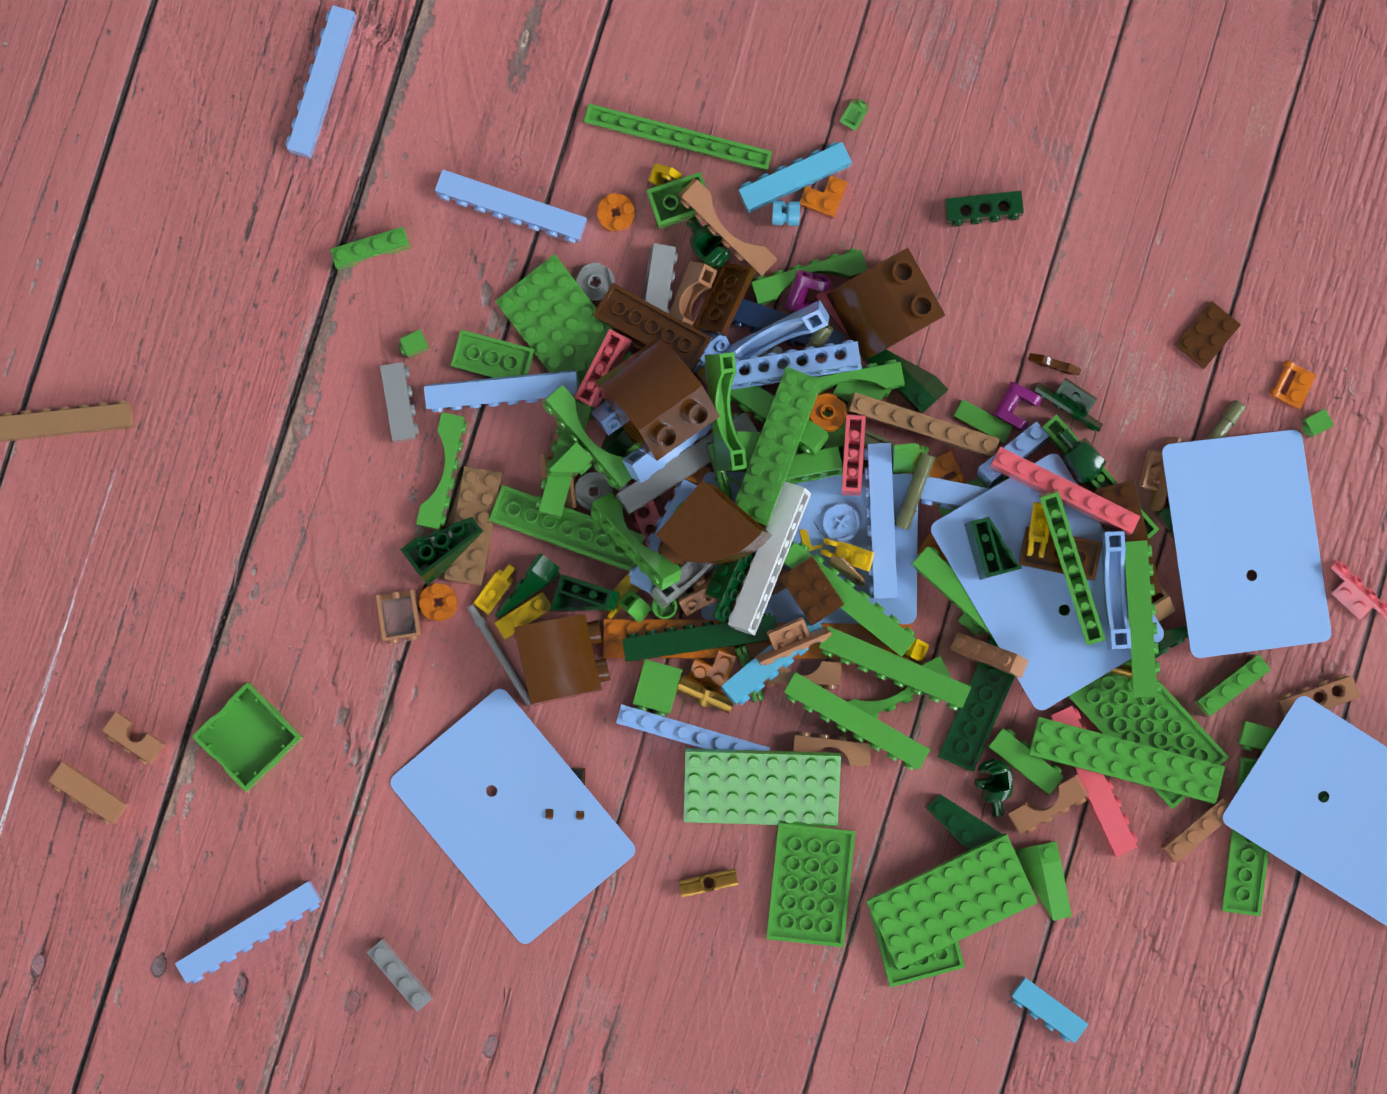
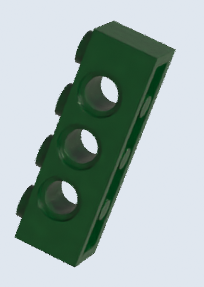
[944,191,1024,227]

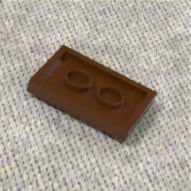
[1175,301,1241,369]
[780,556,845,626]

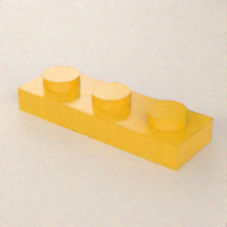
[495,592,551,639]

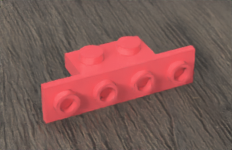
[1331,560,1387,620]

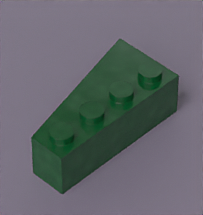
[925,794,1002,851]

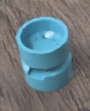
[772,200,800,226]

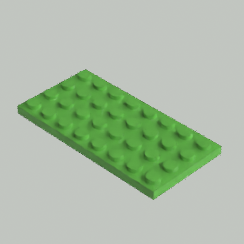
[495,254,633,422]
[1068,659,1229,809]
[683,748,841,827]
[866,833,1038,970]

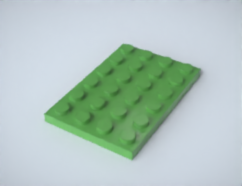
[766,823,855,947]

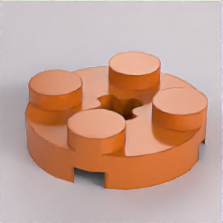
[597,193,635,232]
[809,393,847,432]
[419,583,458,622]

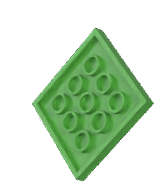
[870,911,965,988]

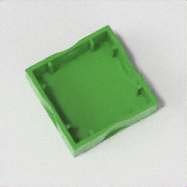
[192,682,304,792]

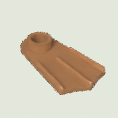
[827,556,866,586]

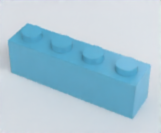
[1010,976,1088,1043]

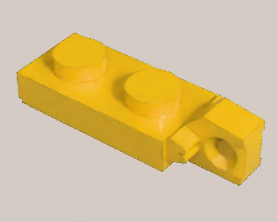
[473,564,516,615]

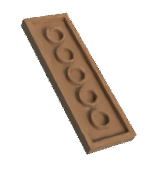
[444,466,503,586]

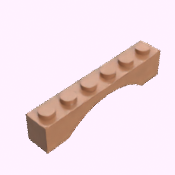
[678,178,777,276]

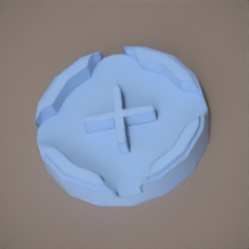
[822,504,860,541]

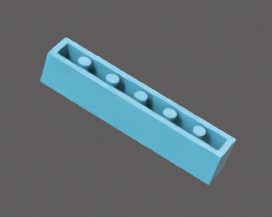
[738,142,852,213]
[721,616,823,706]

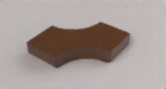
[1028,353,1081,376]

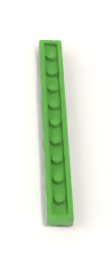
[584,104,772,171]

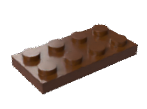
[692,263,756,336]
[1018,526,1102,581]

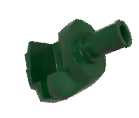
[686,217,730,268]
[1058,428,1106,483]
[974,758,1013,817]

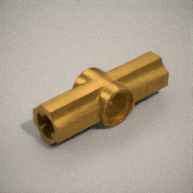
[677,675,734,714]
[678,868,739,897]

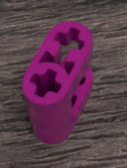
[785,270,831,312]
[992,381,1042,432]

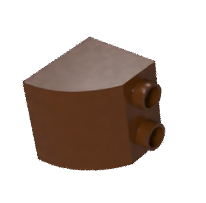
[827,248,946,362]
[595,338,720,461]
[656,481,772,565]
[514,614,611,706]

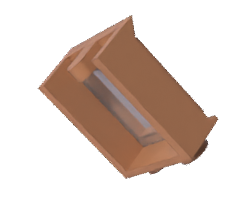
[376,589,422,644]

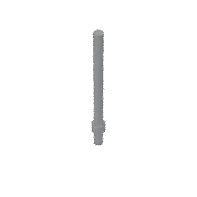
[467,604,531,706]

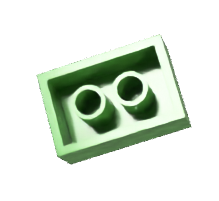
[646,172,706,230]

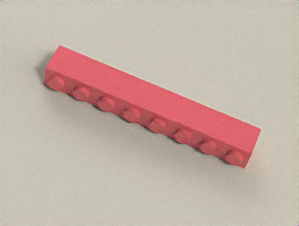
[990,447,1140,536]
[1049,706,1138,857]

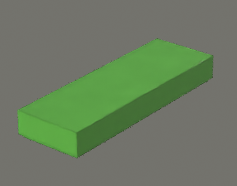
[953,400,1013,444]

